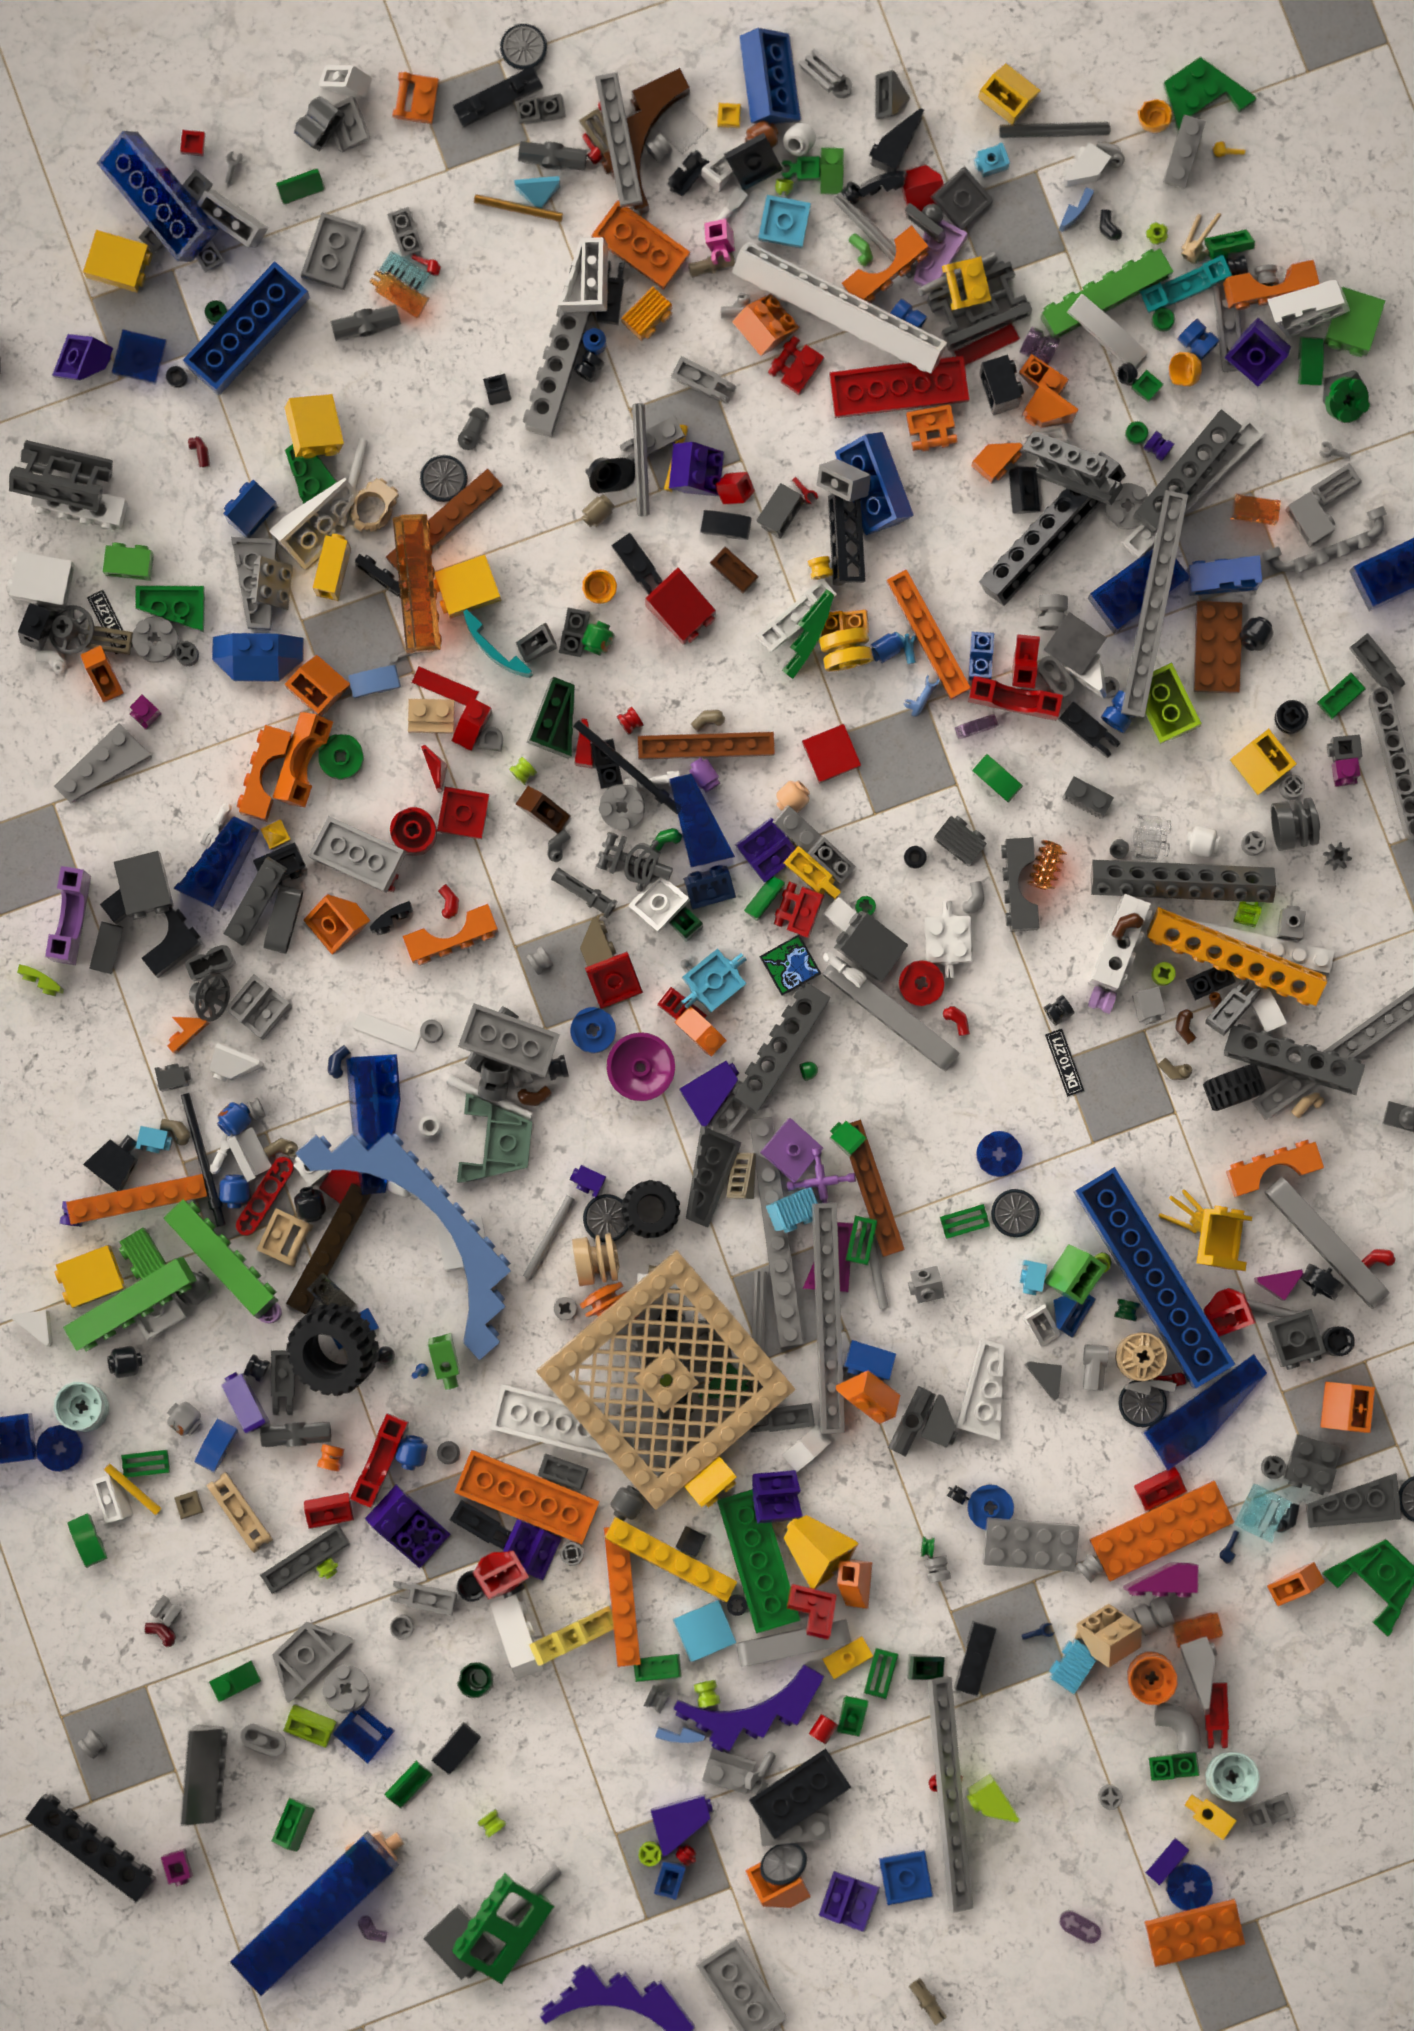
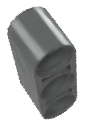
[263,885,303,954]

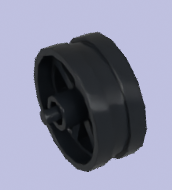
[1300,1264,1344,1300]

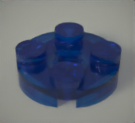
[976,1131,1022,1177]
[36,1425,84,1471]
[1166,1863,1213,1911]

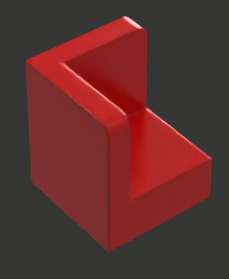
[715,472,755,504]

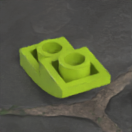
[17,964,64,996]

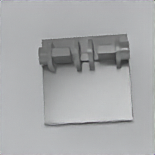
[250,556,293,610]

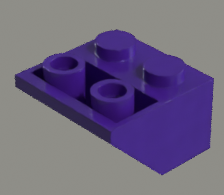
[669,441,724,496]

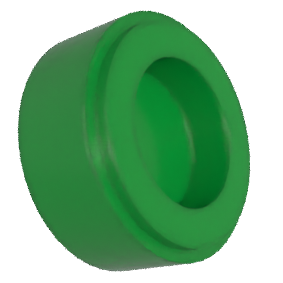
[1152,308,1175,332]
[1125,421,1148,445]

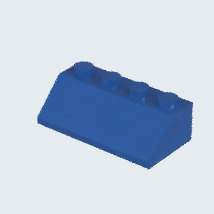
[739,28,801,125]
[835,432,914,535]

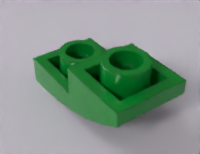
[1298,337,1324,386]
[972,754,1023,803]
[67,1513,108,1568]
[1149,1752,1200,1781]

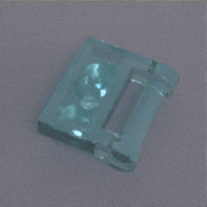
[1234,1483,1292,1544]

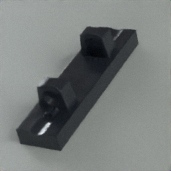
[453,66,543,128]

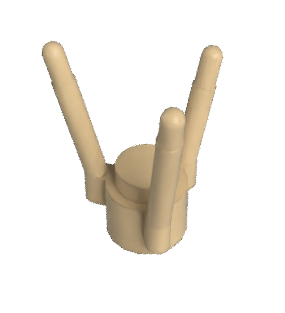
[1181,213,1221,264]

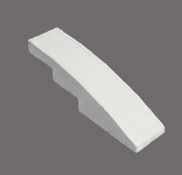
[1067,294,1147,367]

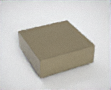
[174,1490,204,1519]

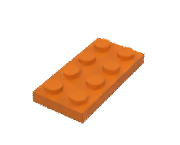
[591,200,690,290]
[1144,1899,1245,1967]

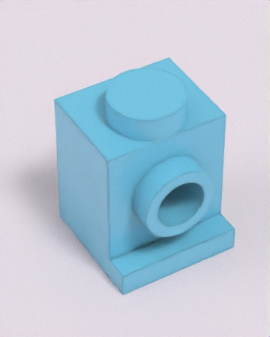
[974,142,1010,177]
[136,1126,173,1153]
[1020,1260,1047,1295]

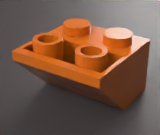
[732,294,800,356]
[284,655,350,717]
[1320,1382,1375,1433]

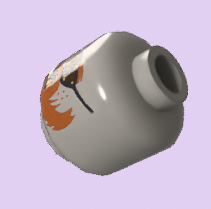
[167,1402,202,1436]

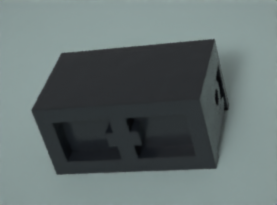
[253,842,307,887]

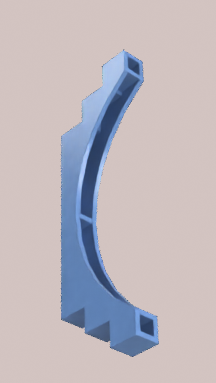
[295,1132,511,1360]

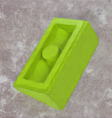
[283,1705,336,1748]

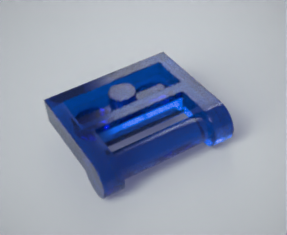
[333,1705,395,1764]

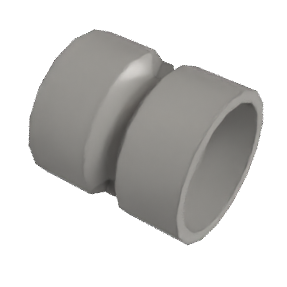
[1038,594,1068,631]
[1133,1597,1175,1636]

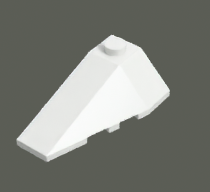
[269,478,358,570]

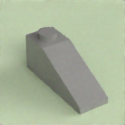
[1180,1636,1218,1715]

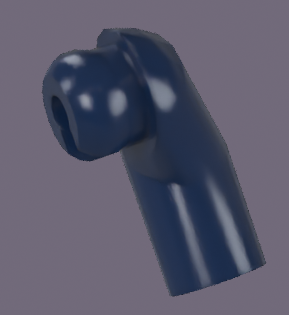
[327,1045,351,1079]

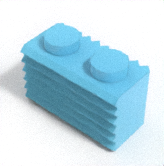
[766,1187,818,1233]
[1049,1639,1097,1694]

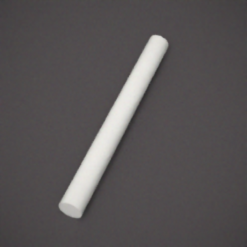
[337,438,368,527]
[446,1075,533,1121]

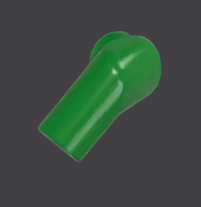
[651,828,682,851]

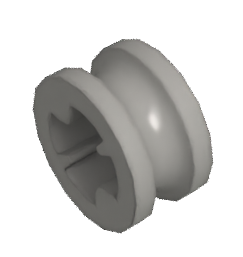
[832,76,852,98]
[1105,677,1120,698]
[247,1098,266,1121]

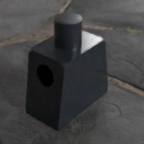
[18,603,57,651]
[83,1134,138,1191]

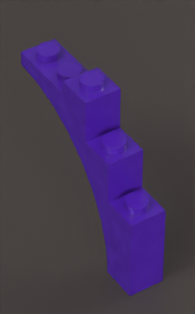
[673,1664,824,1752]
[540,1963,695,2031]

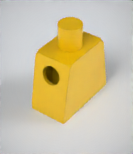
[1184,1794,1237,1840]

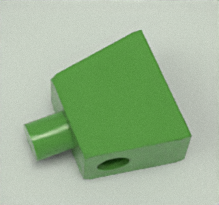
[428,1333,460,1390]

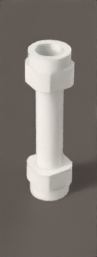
[624,771,680,789]

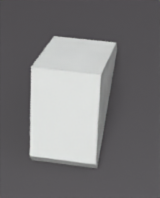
[702,152,734,192]
[1022,1304,1061,1347]
[10,1310,52,1347]
[782,1425,831,1472]

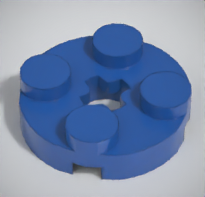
[570,1007,616,1053]
[967,1484,1014,1530]

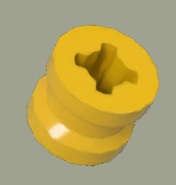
[808,556,833,580]

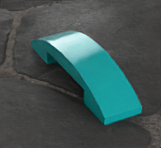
[1140,255,1232,313]
[463,609,533,678]

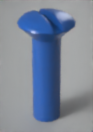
[411,1363,429,1379]

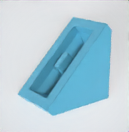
[514,176,560,208]

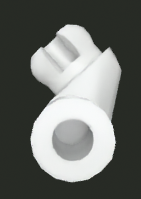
[36,651,67,673]

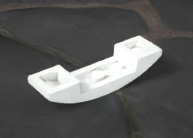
[756,578,837,653]

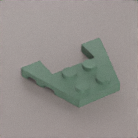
[457,1094,533,1183]

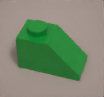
[830,1121,867,1157]
[698,1362,749,1399]

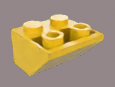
[978,63,1041,124]
[1230,728,1297,795]
[684,1456,737,1508]

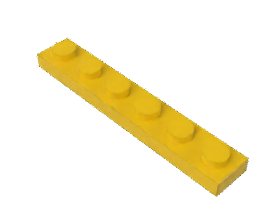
[604,1517,737,1603]

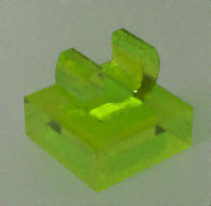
[1233,902,1262,928]

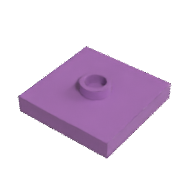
[760,1118,823,1183]

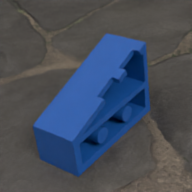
[1187,555,1262,596]

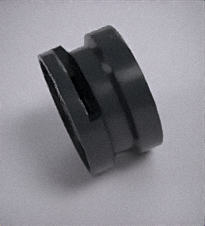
[1274,700,1308,734]

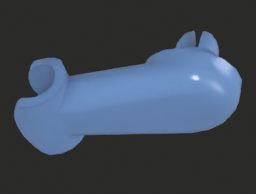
[904,675,939,717]

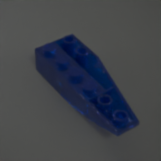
[346,1054,401,1195]
[1141,1354,1267,1471]

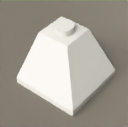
[209,1043,264,1082]

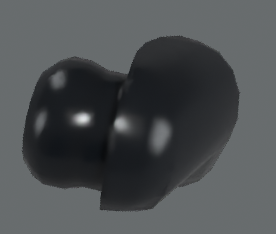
[1099,209,1122,241]
[1273,1502,1299,1533]

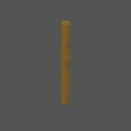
[474,194,563,222]

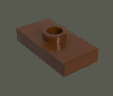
[710,547,759,594]

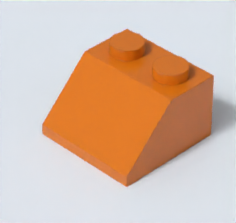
[835,1370,900,1424]

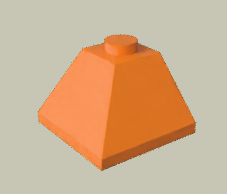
[1022,383,1079,428]
[304,894,371,954]
[745,1862,811,1908]

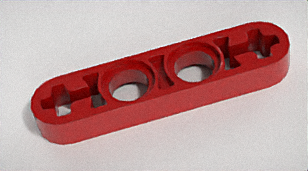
[236,1157,294,1236]

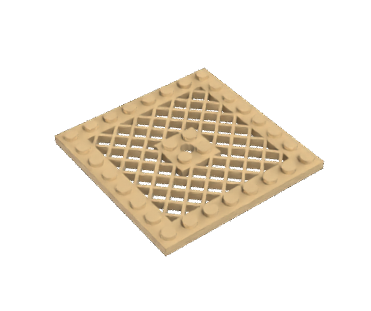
[536,1250,796,1510]

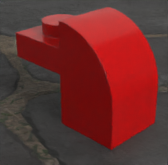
[1012,634,1040,689]

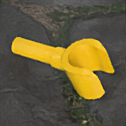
[1212,141,1245,158]

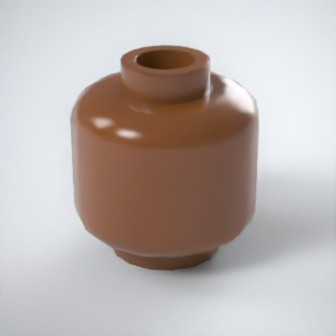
[745,120,779,148]

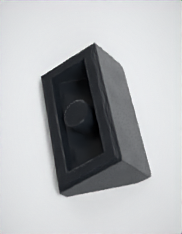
[1009,466,1040,514]

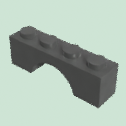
[1001,837,1040,932]

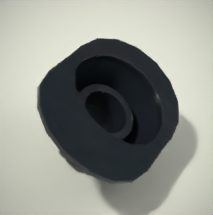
[585,457,636,494]

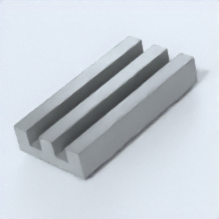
[798,48,845,93]
[1311,463,1362,507]

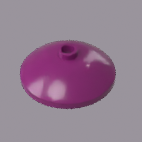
[607,1032,675,1101]

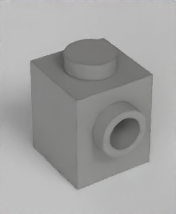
[1277,905,1306,941]

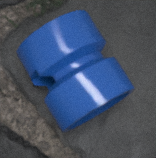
[890,299,927,329]
[1177,318,1220,361]
[1101,690,1135,733]

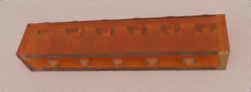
[393,514,442,654]

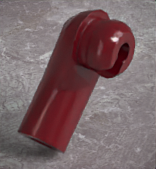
[188,436,210,467]
[145,1623,176,1647]

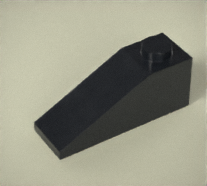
[869,108,924,172]

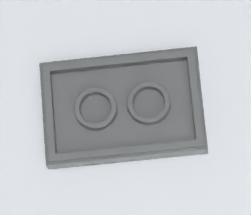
[301,212,365,290]

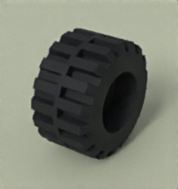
[1203,1064,1266,1111]
[621,1180,680,1239]

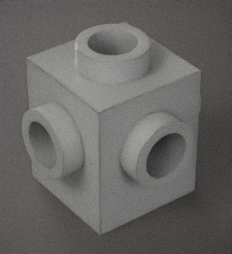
[908,1266,944,1303]

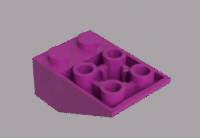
[1123,1562,1198,1597]

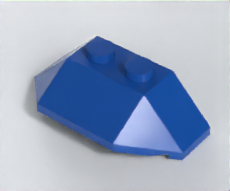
[212,633,304,682]

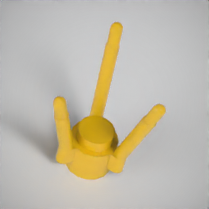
[1158,1190,1204,1234]

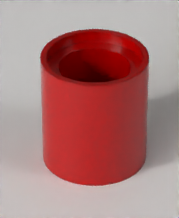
[809,1714,838,1745]

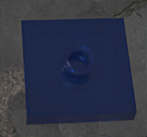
[111,329,167,384]

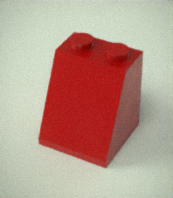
[645,567,716,645]

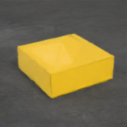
[260,819,291,850]

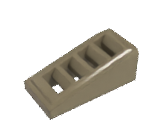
[727,1153,756,1199]

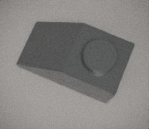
[920,1394,958,1448]

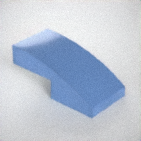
[1059,187,1094,232]
[348,665,401,698]
[655,1726,705,1743]

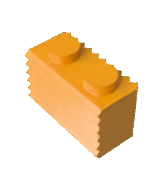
[621,286,672,341]

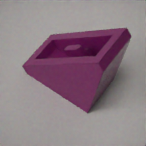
[1254,1269,1303,1301]

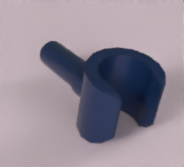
[1219,1530,1239,1564]
[1021,1623,1055,1640]

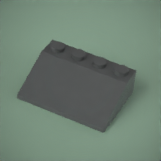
[180,1725,228,1826]

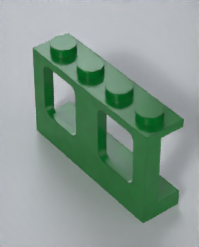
[452,1873,555,1985]

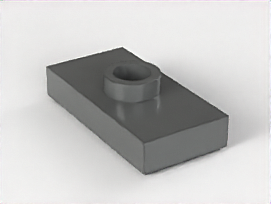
[538,1453,589,1490]

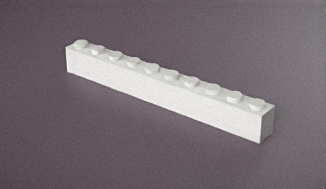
[732,242,947,373]

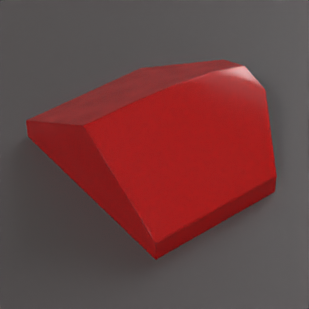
[901,165,944,212]
[421,745,447,793]
[1203,1288,1256,1337]
[473,1551,529,1600]

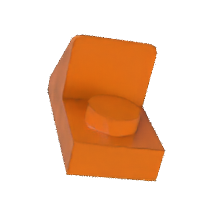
[167,1017,210,1054]

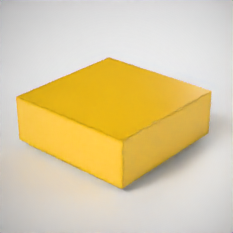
[717,103,741,128]

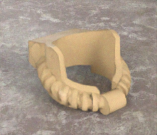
[350,478,399,532]

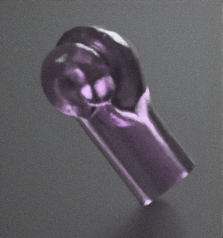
[358,1915,388,1943]

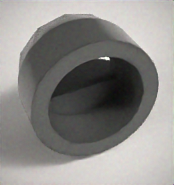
[1110,839,1129,859]

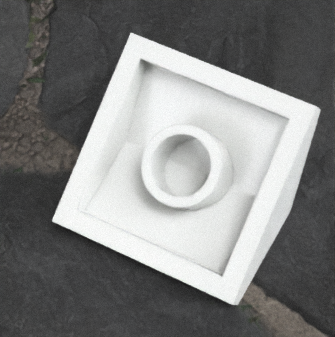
[628,876,690,933]

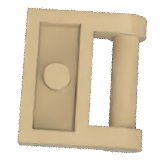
[256,1208,314,1267]

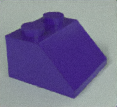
[1225,318,1291,387]

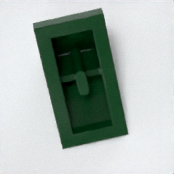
[669,906,703,942]
[907,1654,945,1680]

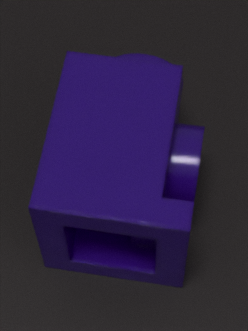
[569,1165,606,1198]

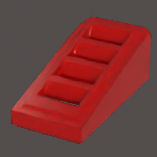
[575,718,593,769]
[657,987,707,1020]

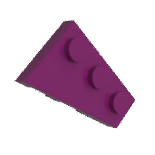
[802,1222,853,1292]

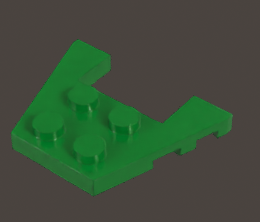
[1163,57,1257,138]
[1322,1539,1414,1637]

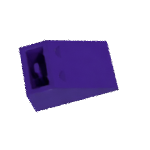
[365,1485,451,1568]

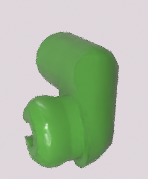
[849,233,873,267]

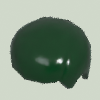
[457,1662,494,1698]

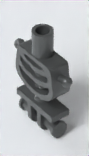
[596,832,673,892]

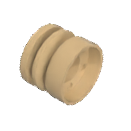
[572,1233,620,1286]
[1115,1332,1167,1381]

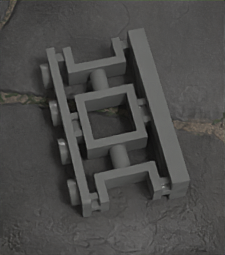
[927,261,1032,350]
[1023,431,1123,506]
[9,440,113,512]

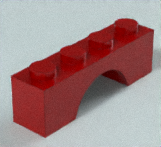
[968,676,1063,721]
[350,1413,409,1508]

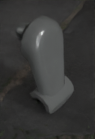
[458,408,489,450]

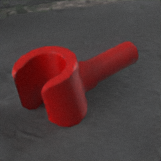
[582,133,602,165]
[411,254,441,276]
[792,477,818,504]
[1153,1372,1186,1387]

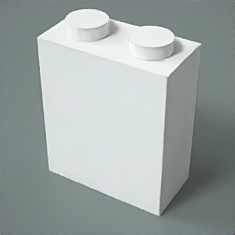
[7,551,75,608]

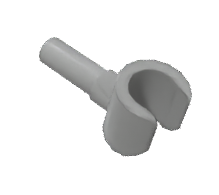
[225,151,243,184]
[1320,442,1351,459]

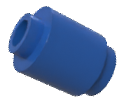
[583,328,606,355]
[870,632,904,663]

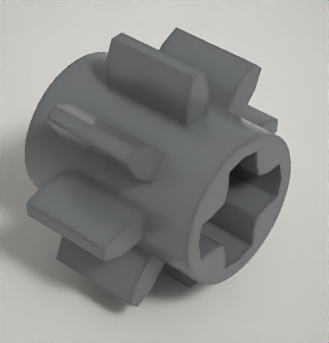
[1323,842,1352,871]

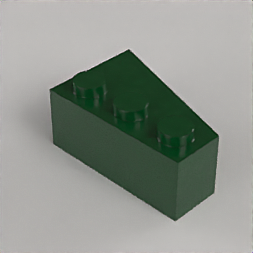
[526,677,575,759]

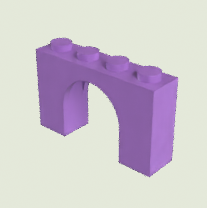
[45,866,91,965]

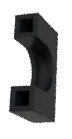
[100,889,201,978]

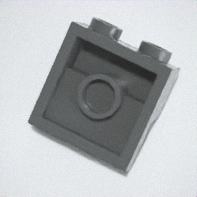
[1267,1309,1326,1370]
[1284,1434,1342,1495]

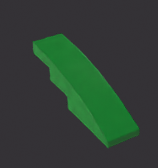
[782,589,834,679]

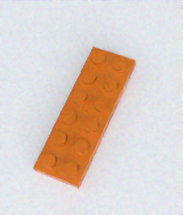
[454,1449,600,1544]
[1089,1480,1235,1582]

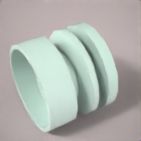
[54,1382,109,1432]
[1205,1752,1260,1802]

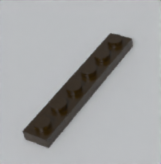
[286,1183,372,1315]

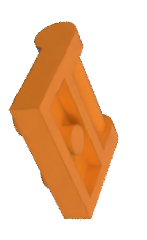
[392,72,439,124]

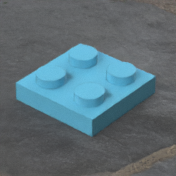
[758,195,811,249]

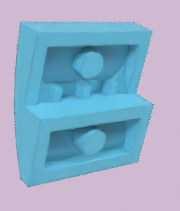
[673,1600,736,1662]

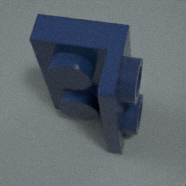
[683,865,736,910]

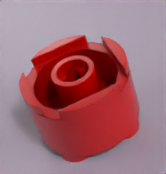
[390,807,437,856]

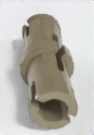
[688,252,735,278]
[908,1978,947,2025]

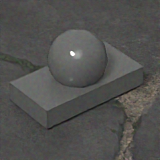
[905,203,946,243]
[1382,1101,1414,1132]

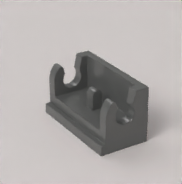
[756,483,804,539]

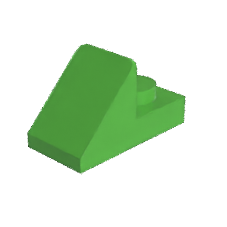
[820,148,844,195]

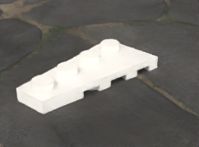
[956,1339,1004,1440]

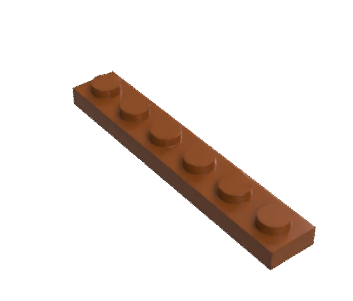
[386,468,503,575]
[638,732,775,760]
[849,1119,905,1257]

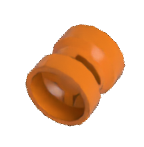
[317,1444,345,1472]

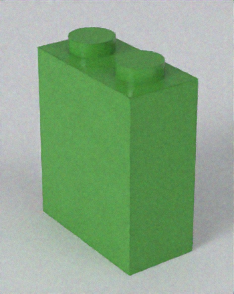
[1323,287,1386,357]
[1044,1244,1108,1305]

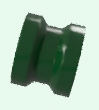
[204,300,228,326]
[1114,1299,1140,1322]

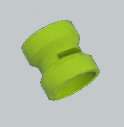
[694,1680,721,1708]

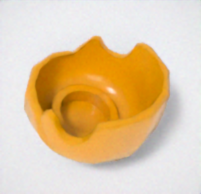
[1137,99,1173,133]
[1169,352,1202,387]
[582,569,617,604]

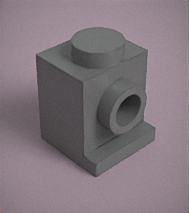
[1327,734,1363,762]
[155,1064,191,1092]

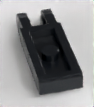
[596,261,625,325]
[611,532,663,595]
[355,554,410,600]
[1058,701,1121,758]
[449,1500,512,1550]

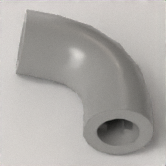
[1154,1703,1201,1752]

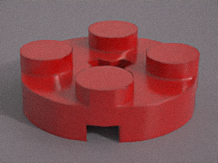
[899,960,944,1006]

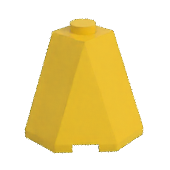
[784,1515,859,1589]

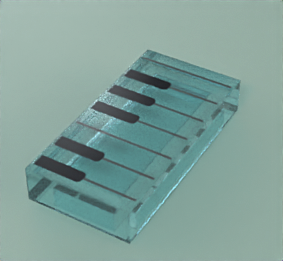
[379,251,430,294]

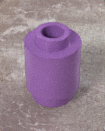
[689,758,720,793]

